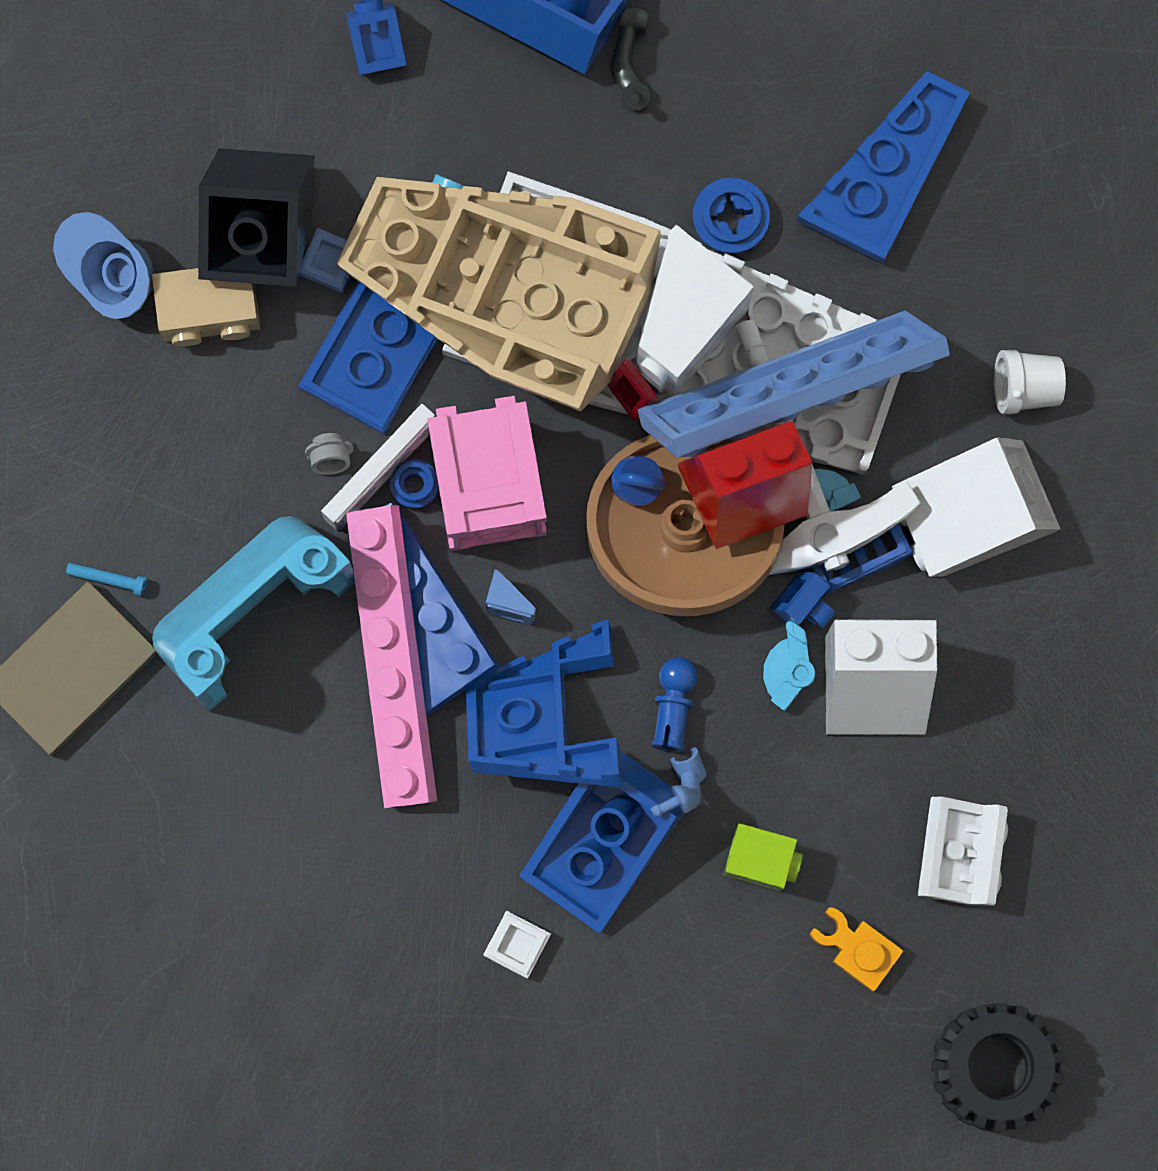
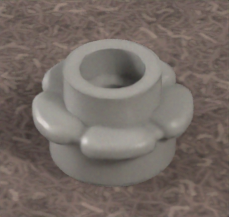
[305,433,353,475]

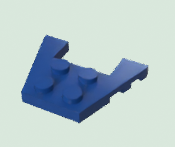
[466,620,623,787]

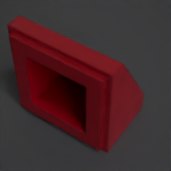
[607,358,660,422]

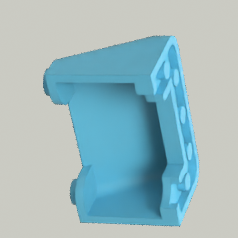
[152,516,355,712]

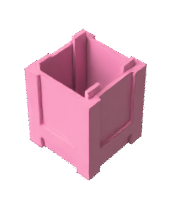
[427,396,547,552]

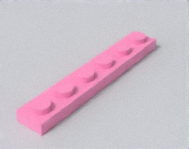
[346,505,437,808]

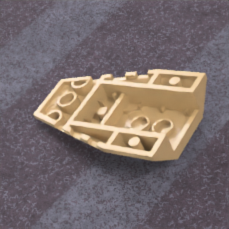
[336,177,661,411]

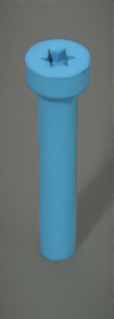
[66,563,147,597]

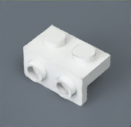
[918,796,1008,906]

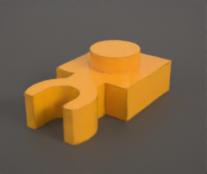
[810,907,903,992]

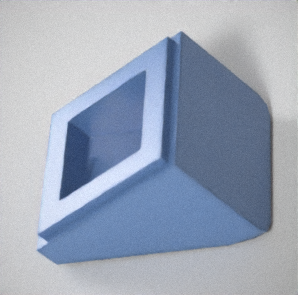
[486,569,536,626]

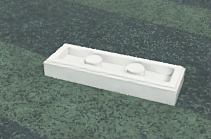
[321,404,435,531]

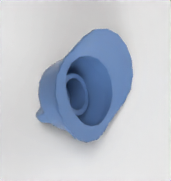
[53,212,154,319]

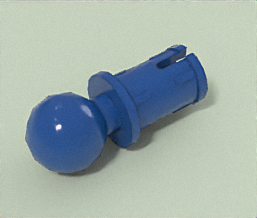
[652,657,698,752]

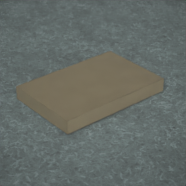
[0,581,157,757]

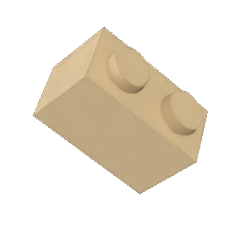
[152,268,261,347]

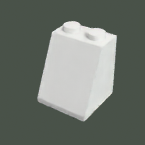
[636,225,754,397]
[892,437,1061,577]
[825,620,937,735]

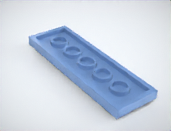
[638,311,950,458]

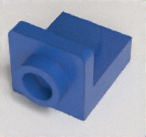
[345,0,406,75]

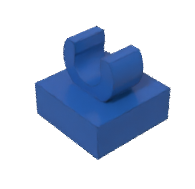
[769,570,836,628]

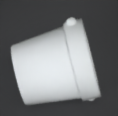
[994,350,1066,414]

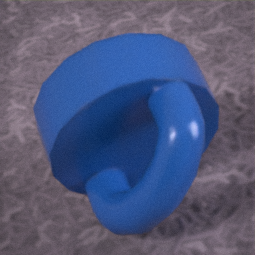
[612,456,667,505]

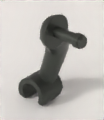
[611,5,651,110]

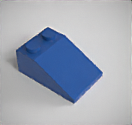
[519,752,684,934]

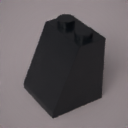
[198,148,315,287]

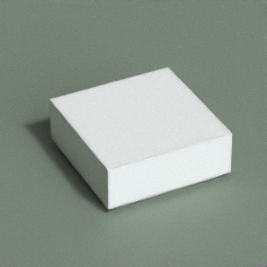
[483,911,551,979]

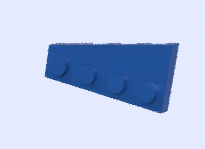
[796,71,970,264]

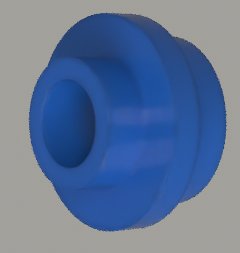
[390,459,439,509]

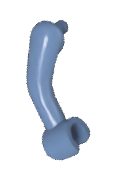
[650,747,707,818]

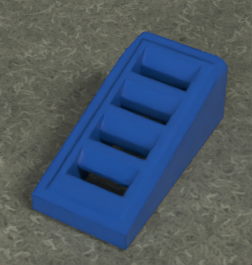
[811,522,913,596]

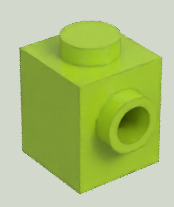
[723,823,803,892]

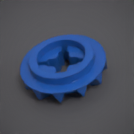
[693,178,770,255]

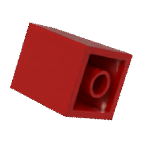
[678,421,813,550]

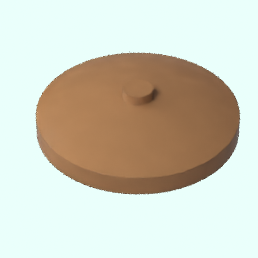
[586,435,784,616]

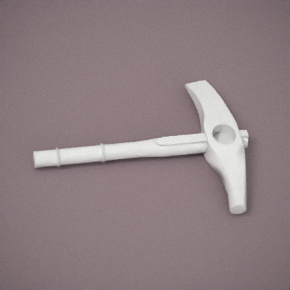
[736,319,921,575]

